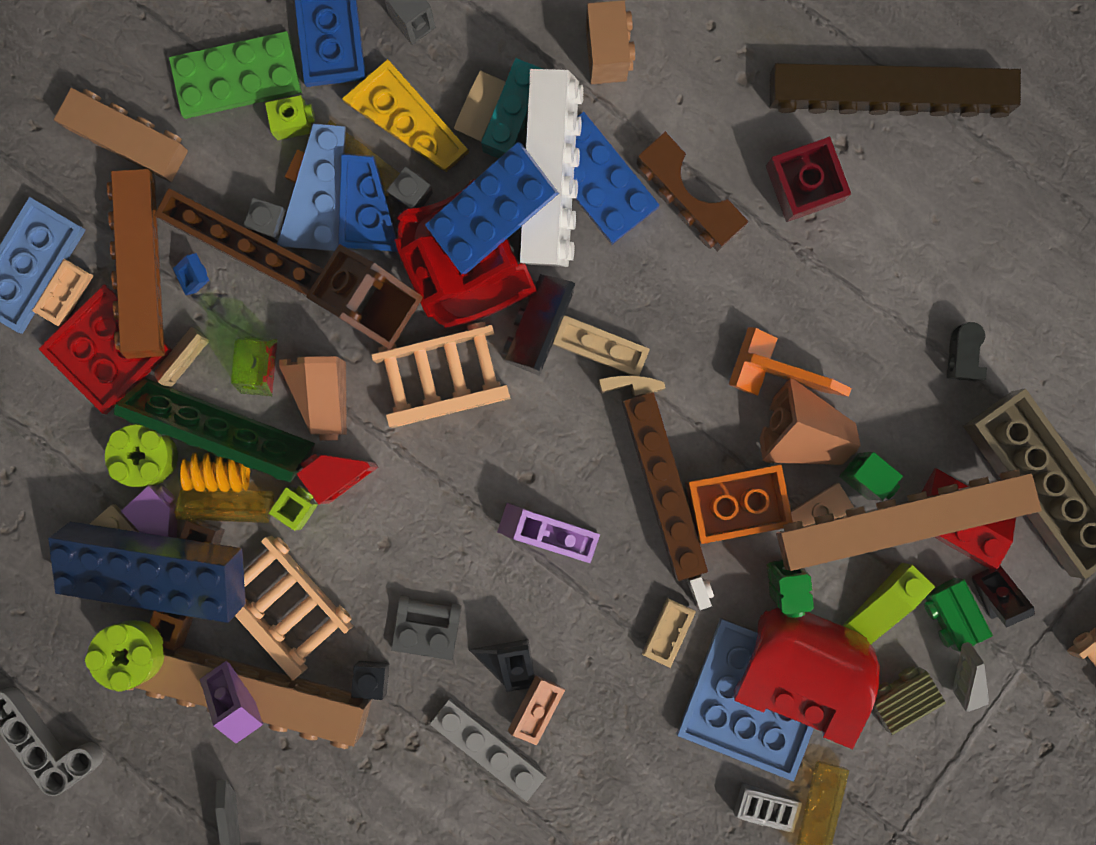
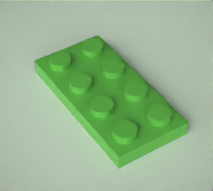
[169,31,302,119]

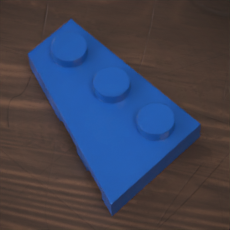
[338,153,398,252]

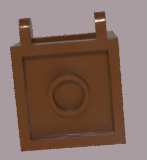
[306,244,423,350]

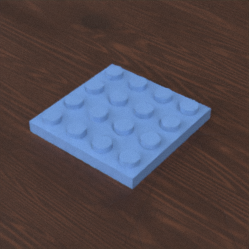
[676,618,814,782]

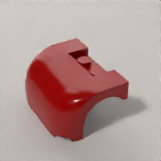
[394,179,537,328]
[734,608,880,750]

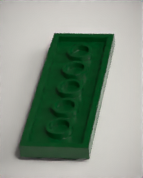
[114,378,315,483]

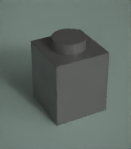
[387,166,433,210]
[243,198,287,242]

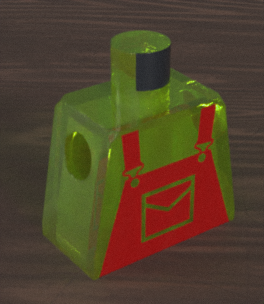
[231,336,278,397]

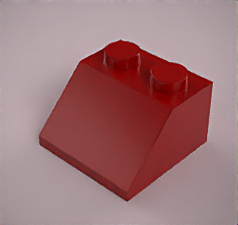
[297,454,379,505]

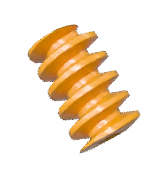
[180,452,250,493]

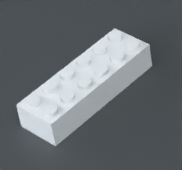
[520,69,583,267]

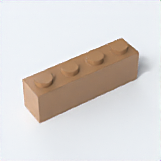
[54,88,188,183]

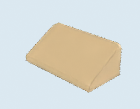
[154,327,209,387]

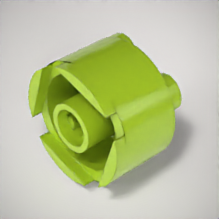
[105,424,178,487]
[85,620,164,692]

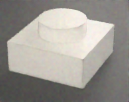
[687,575,714,610]

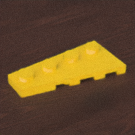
[342,59,469,172]

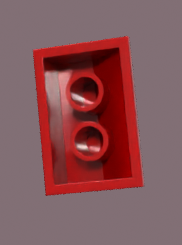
[922,468,1016,569]

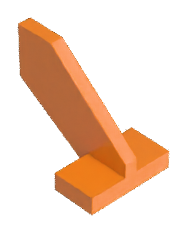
[728,327,852,397]

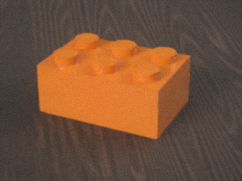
[685,465,793,544]

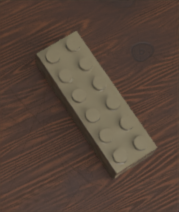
[963,389,1096,579]

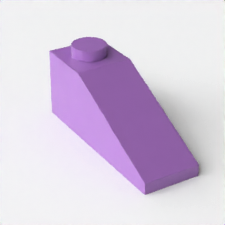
[497,503,600,563]

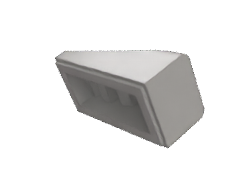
[953,642,989,712]
[733,783,802,833]

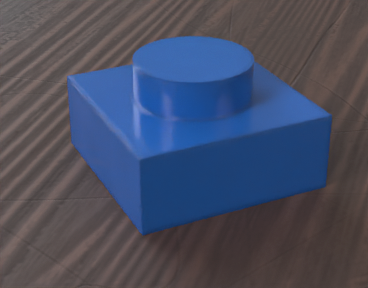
[173,253,210,295]

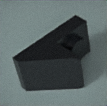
[972,565,1035,628]

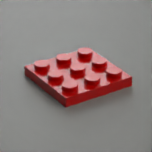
[39,284,172,415]

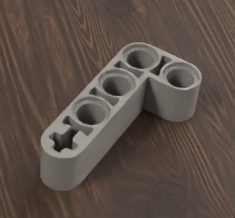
[0,687,103,796]

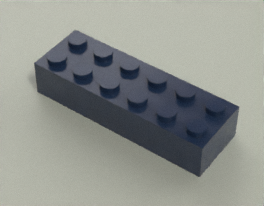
[48,521,246,623]

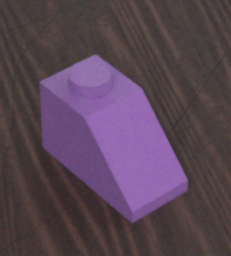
[121,485,178,538]
[200,661,263,743]

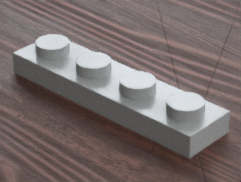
[430,698,546,802]

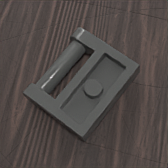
[391,595,462,660]

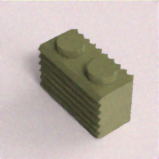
[873,666,946,735]

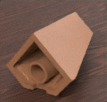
[279,356,347,441]
[760,378,861,465]

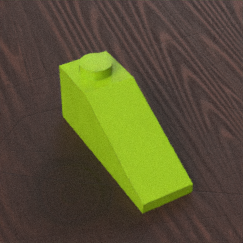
[842,563,935,644]

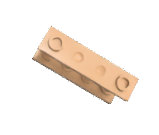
[372,322,511,428]
[235,536,354,681]

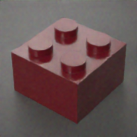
[766,136,851,223]

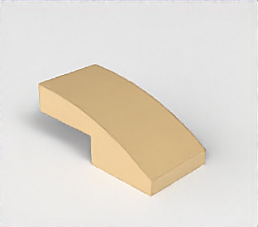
[454,70,505,141]
[598,376,665,398]

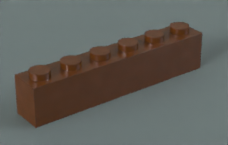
[154,188,323,296]
[622,392,708,581]

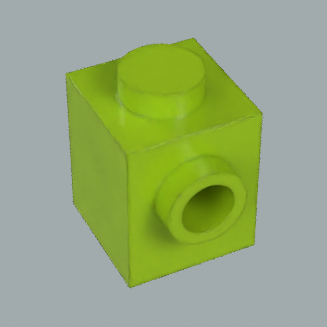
[265,95,315,141]
[268,485,318,531]

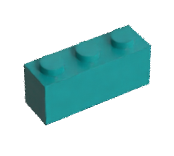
[481,58,543,158]

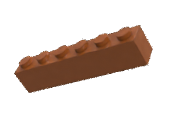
[107,169,165,359]

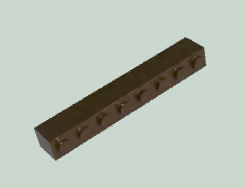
[769,63,1021,118]

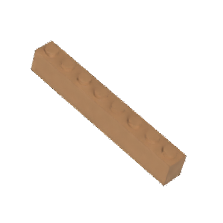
[776,469,1042,571]

